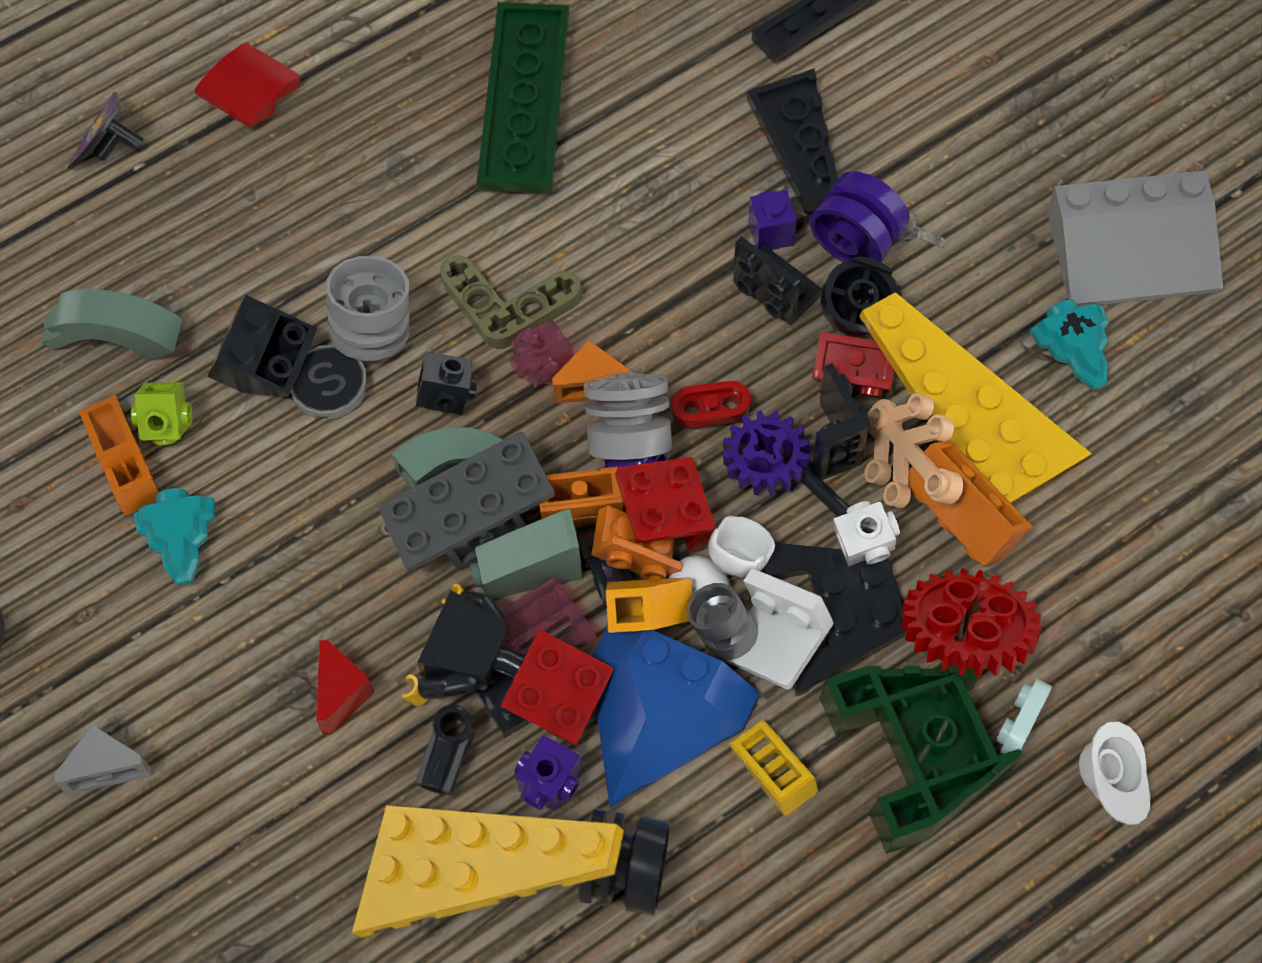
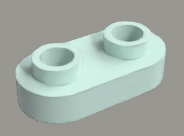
[996,679,1052,754]

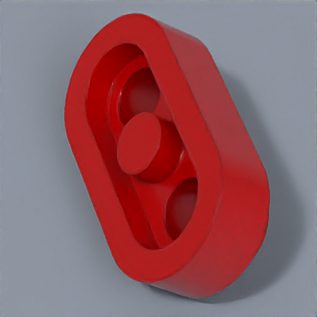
[672,381,751,428]

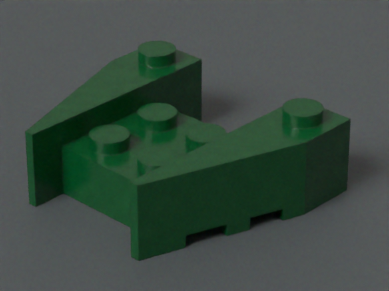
[819,665,1022,854]

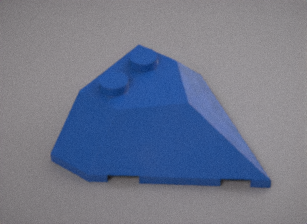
[592,626,760,808]

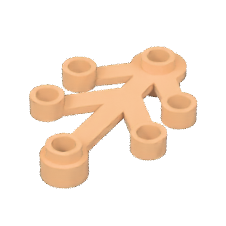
[864,393,963,508]

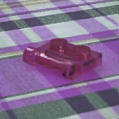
[501,577,597,653]

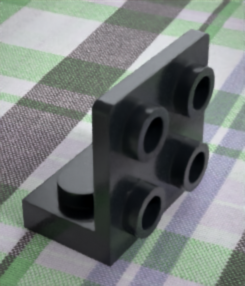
[733,236,822,326]
[812,363,871,480]

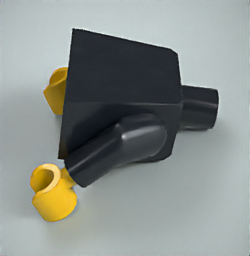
[401,584,526,706]

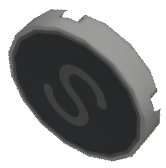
[291,345,368,419]

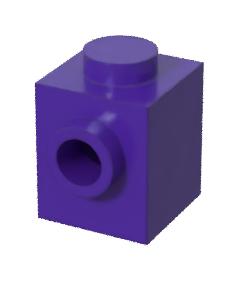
[748,189,797,250]

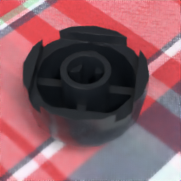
[820,256,902,338]

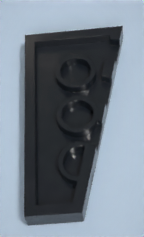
[747,68,838,214]

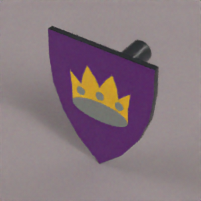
[67,91,144,169]

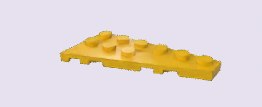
[859,292,1092,503]
[352,805,624,938]

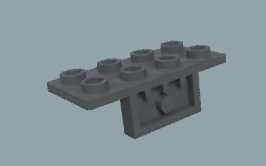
[379,432,555,571]

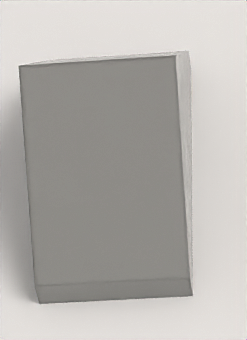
[54,725,152,795]

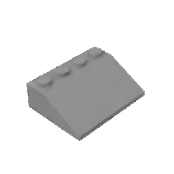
[1047,170,1223,307]

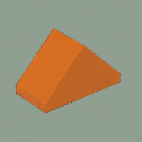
[552,340,632,404]

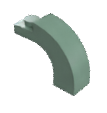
[41,289,183,360]
[392,427,528,516]

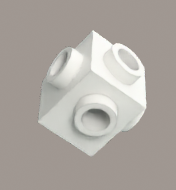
[833,501,900,566]

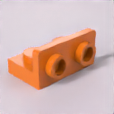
[591,505,683,580]

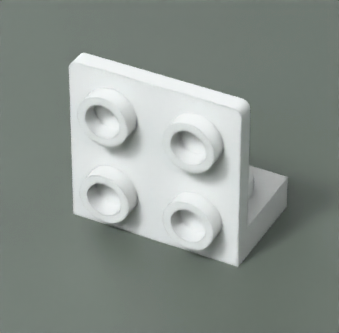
[724,568,834,689]

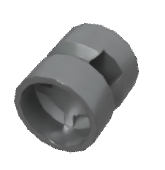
[686,583,758,660]

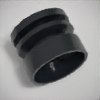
[579,809,670,915]

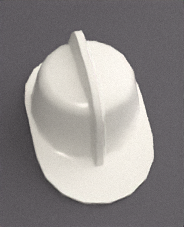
[1078,722,1150,825]

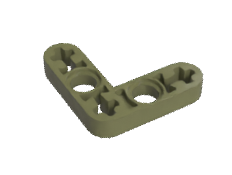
[440,255,581,349]

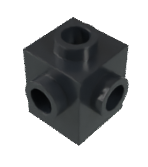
[415,351,477,415]

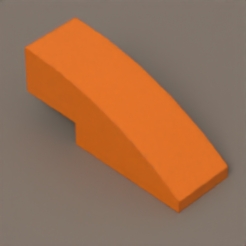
[79,395,159,517]

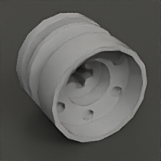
[326,256,409,361]
[584,372,672,460]

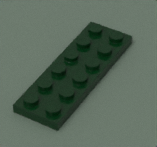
[477,2,570,194]

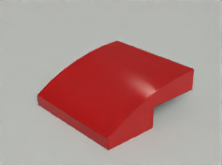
[195,42,301,128]

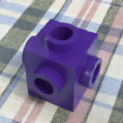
[514,735,582,812]

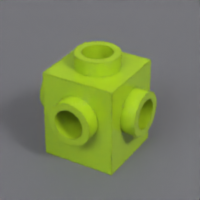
[131,382,193,445]

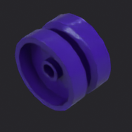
[809,171,910,262]

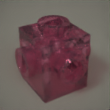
[510,319,573,389]

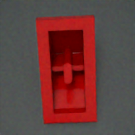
[316,640,375,734]

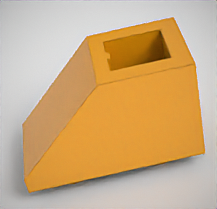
[606,577,692,633]

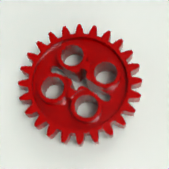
[901,568,1041,677]

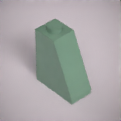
[470,509,582,599]

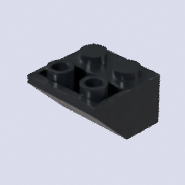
[207,294,318,397]

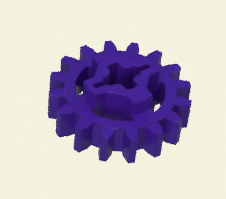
[722,410,810,496]

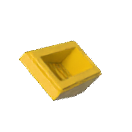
[729,719,818,816]

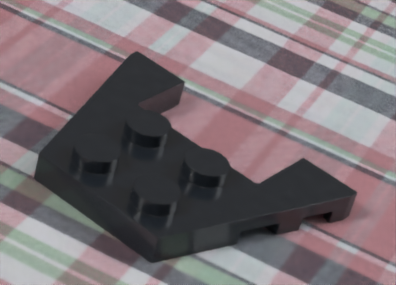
[763,543,906,697]

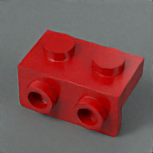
[812,332,894,397]

